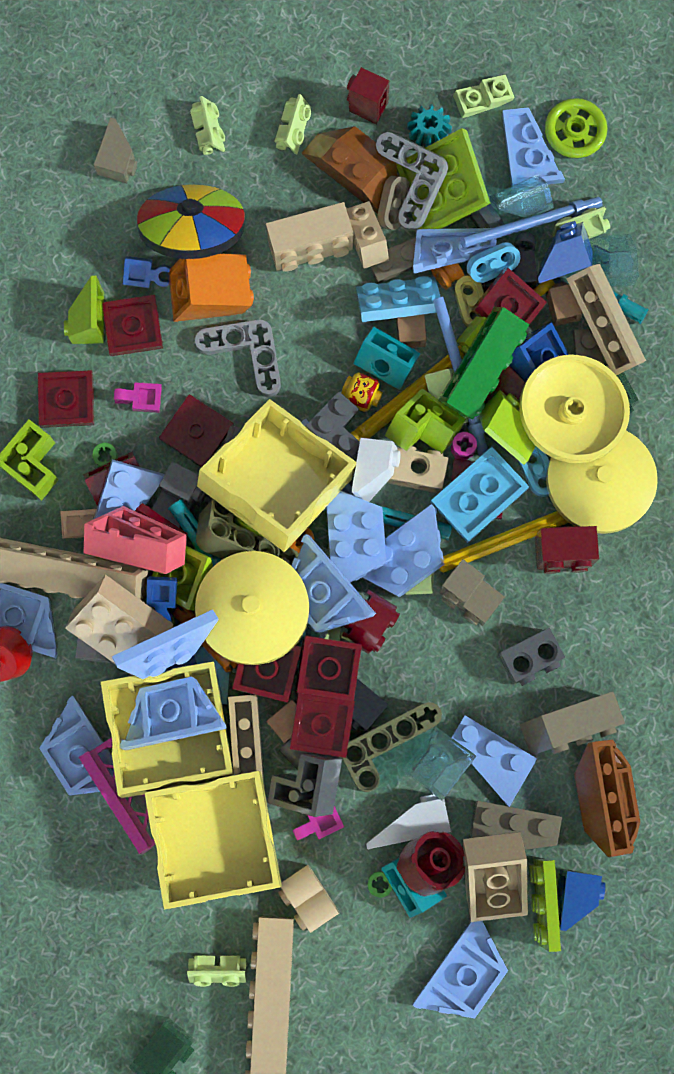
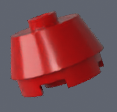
[0,626,33,682]

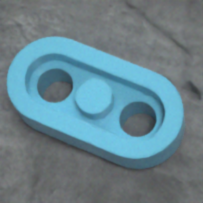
[467,242,520,283]
[518,447,549,497]

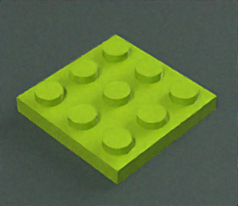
[396,128,491,229]
[529,858,561,952]

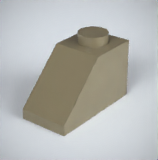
[94,117,137,183]

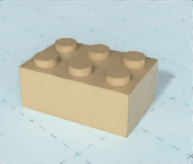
[266,202,353,272]
[65,574,174,676]
[463,832,528,922]

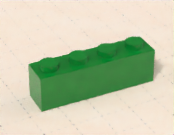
[438,307,529,420]

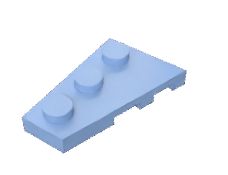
[502,108,565,188]
[413,228,497,273]
[94,460,165,519]
[450,716,537,807]

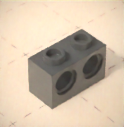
[498,628,565,686]

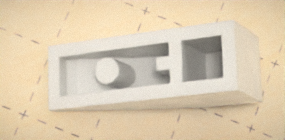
[366,794,451,849]

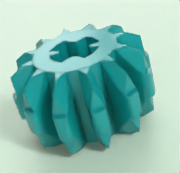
[407,104,452,148]

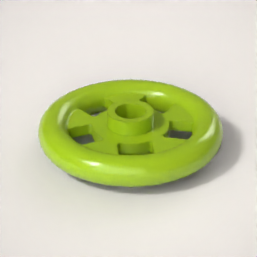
[545,98,607,158]

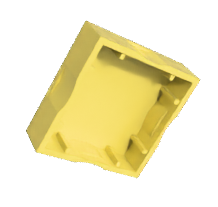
[197,399,357,552]
[101,661,234,798]
[145,771,282,910]

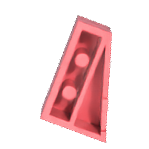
[84,506,186,574]

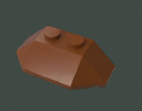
[302,126,397,214]
[574,739,640,857]

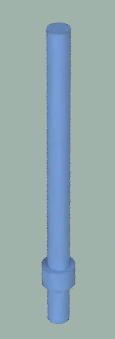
[460,197,602,248]
[433,297,488,456]

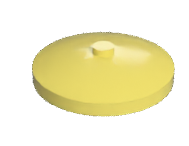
[519,355,630,463]
[546,431,657,534]
[195,551,309,665]

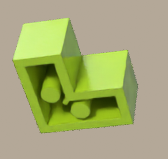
[385,388,466,454]
[0,419,59,501]

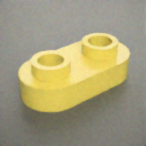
[454,276,484,327]

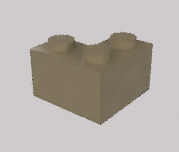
[439,559,505,626]

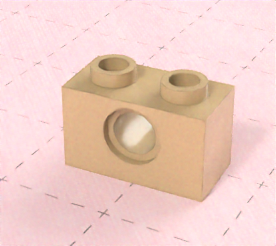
[346,201,389,268]
[388,446,448,494]

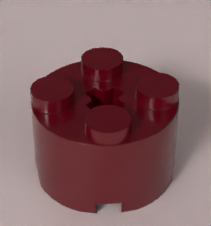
[339,589,400,654]
[397,831,466,897]

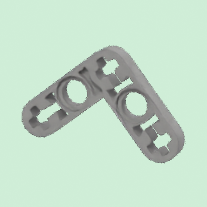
[376,132,448,229]
[195,320,281,397]

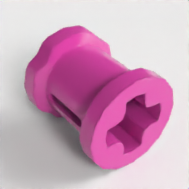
[451,432,477,460]

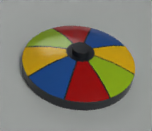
[137,185,245,259]

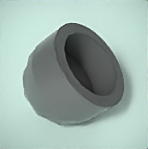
[514,232,536,251]

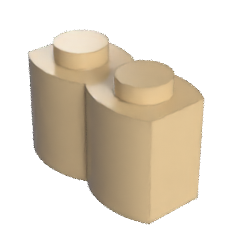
[278,865,340,933]

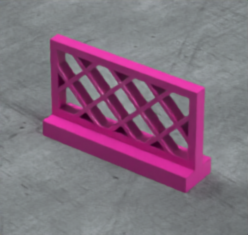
[78,737,156,855]

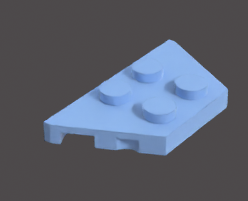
[327,491,386,583]
[363,504,444,597]
[292,534,376,633]
[0,583,57,659]
[112,609,218,679]
[120,677,226,751]
[39,696,114,796]
[412,921,508,1019]

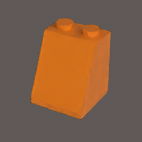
[168,254,254,322]

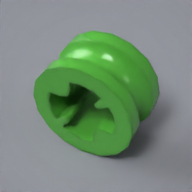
[92,443,118,467]
[367,871,392,898]

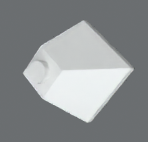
[352,438,400,502]

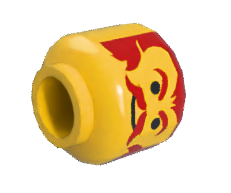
[341,373,383,412]

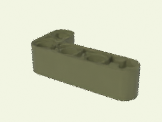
[196,499,299,566]
[342,702,442,792]

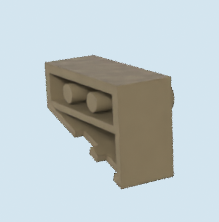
[519,692,625,756]
[469,801,562,850]

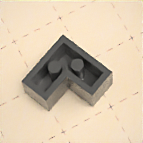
[305,392,360,459]
[152,462,207,530]
[268,753,342,817]

